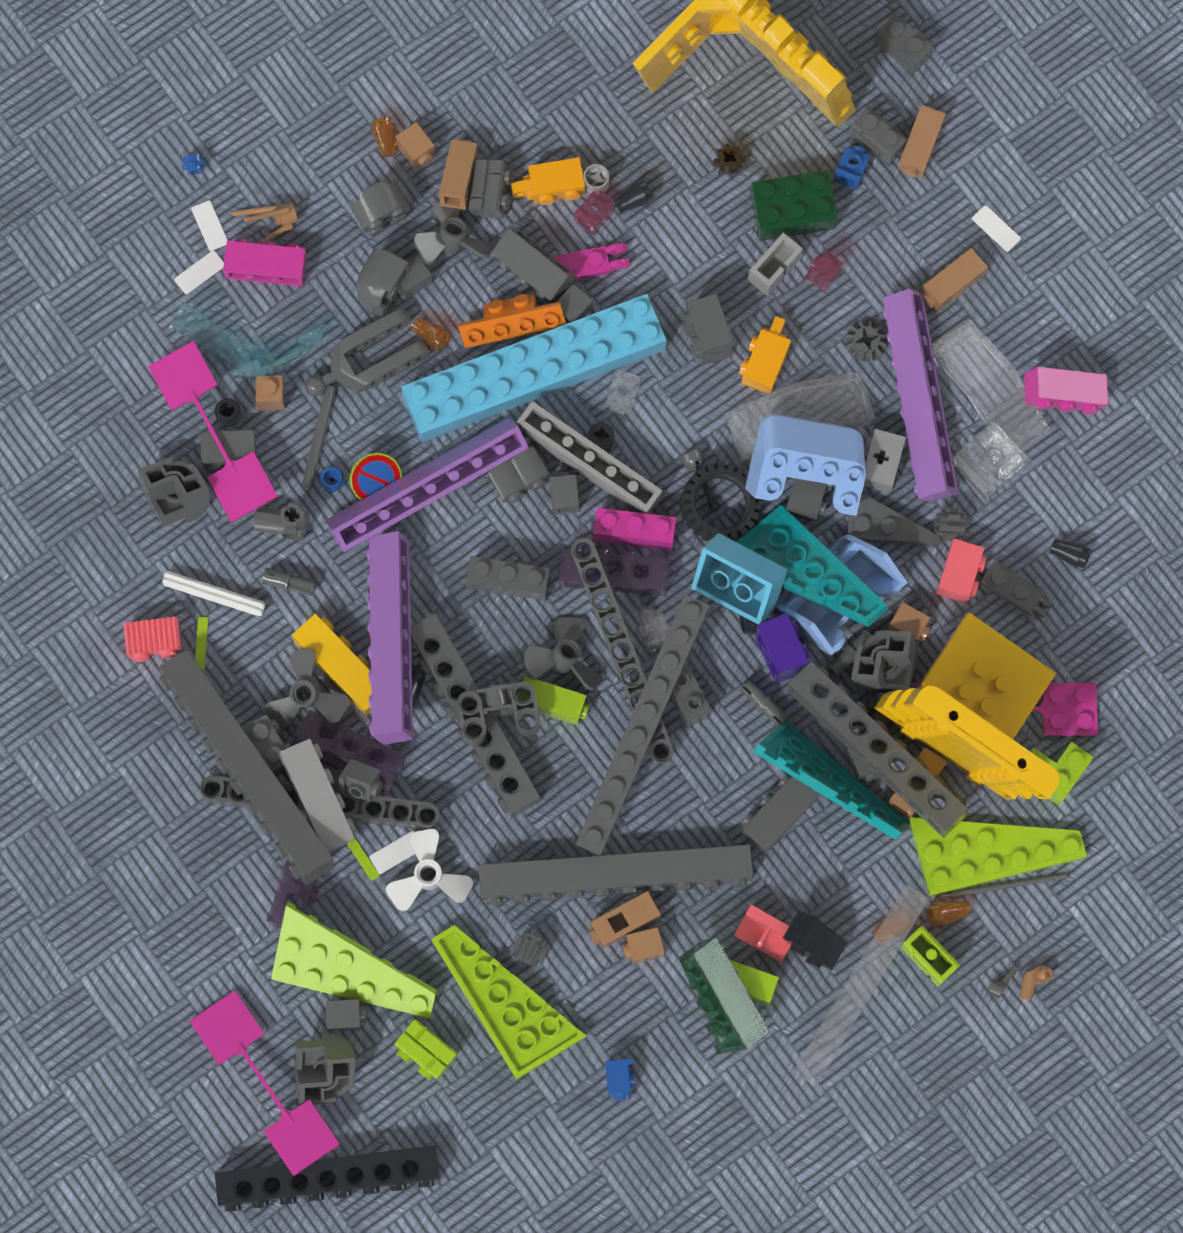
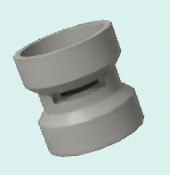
[583,164,609,197]

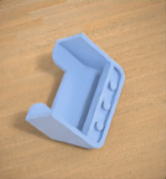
[745,414,866,516]
[776,535,907,655]

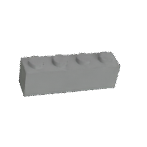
[279,739,356,852]

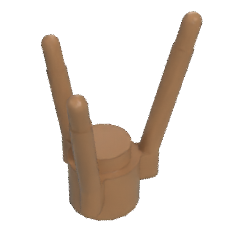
[232,202,298,244]

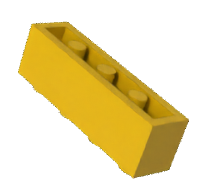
[292,614,372,716]

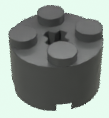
[349,178,410,236]

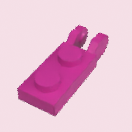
[554,243,631,281]

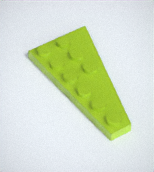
[908,817,1087,897]
[271,902,437,1019]
[431,925,587,1080]

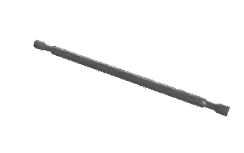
[939,873,1068,899]

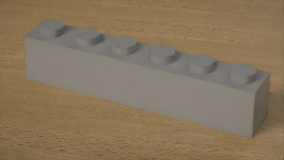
[517,401,663,514]

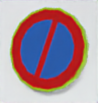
[349,452,402,500]

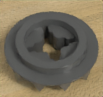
[845,320,887,362]

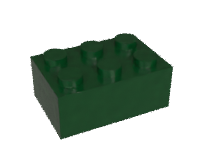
[750,170,838,241]

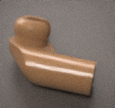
[1019,965,1053,1000]

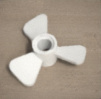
[386,829,473,911]

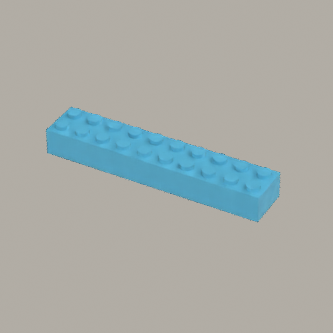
[401,294,667,443]

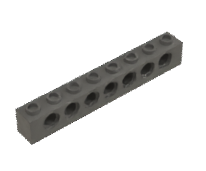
[411,613,540,818]
[788,662,968,838]

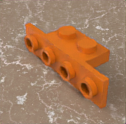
[458,293,567,348]

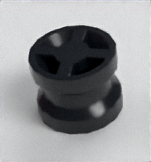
[588,422,615,452]

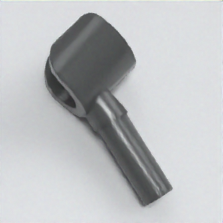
[987,965,1019,998]

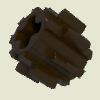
[713,144,746,178]

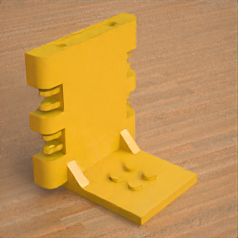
[632,0,856,127]
[875,612,1059,800]

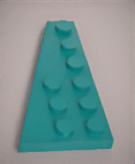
[737,505,888,627]
[752,720,910,840]

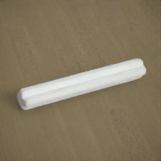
[162,571,265,616]

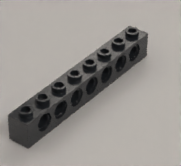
[215,1145,440,1212]

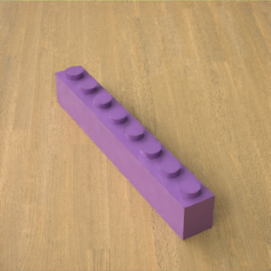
[883,288,959,502]
[325,418,529,552]
[366,531,413,745]

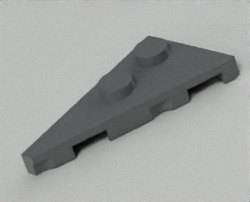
[847,493,941,546]

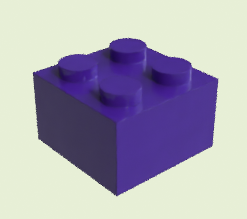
[755,613,810,685]

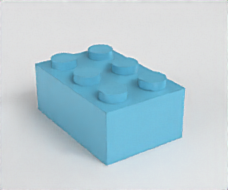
[691,533,787,624]

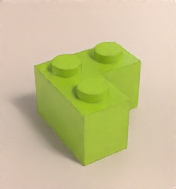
[1031,742,1094,806]

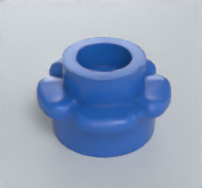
[181,154,207,174]
[319,467,345,493]

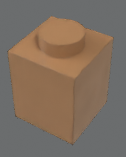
[395,122,435,169]
[256,376,285,410]
[887,602,932,643]
[622,927,665,965]

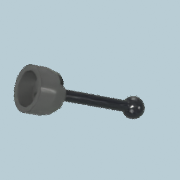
[681,449,719,512]

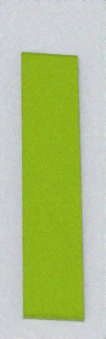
[195,617,208,670]
[347,837,380,882]

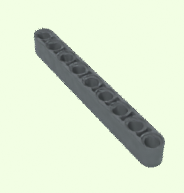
[571,538,673,764]
[200,776,440,830]

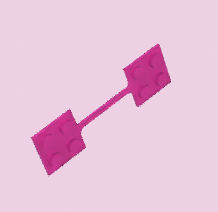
[148,341,278,523]
[912,683,1098,736]
[189,990,340,1176]

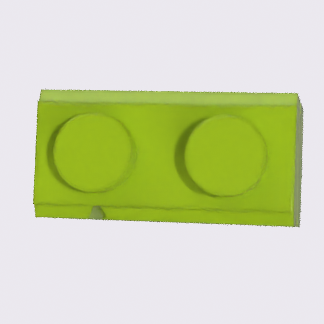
[900,926,960,987]
[394,1019,458,1081]

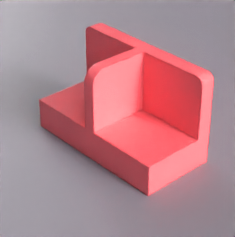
[735,904,791,962]

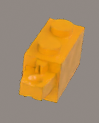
[511,157,585,205]
[739,316,791,395]

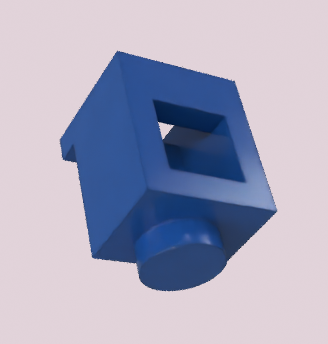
[833,145,870,190]
[605,1058,636,1101]

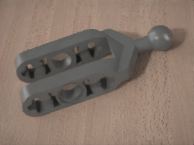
[305,308,431,396]

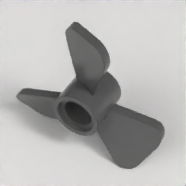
[413,201,494,265]
[524,617,602,690]
[265,649,351,729]

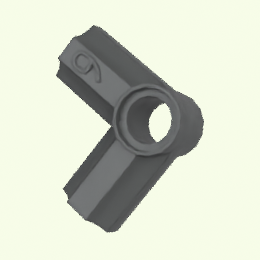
[254,503,309,540]

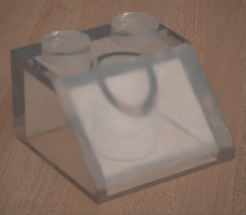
[953,421,1031,501]

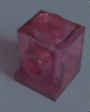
[574,191,614,236]
[805,251,843,293]

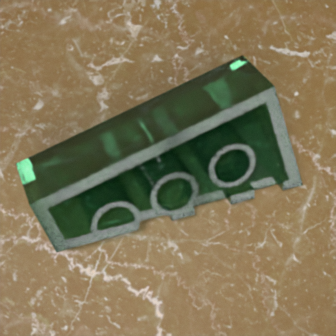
[678,937,770,1054]

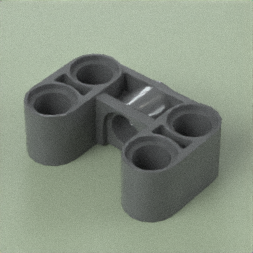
[457,682,540,746]

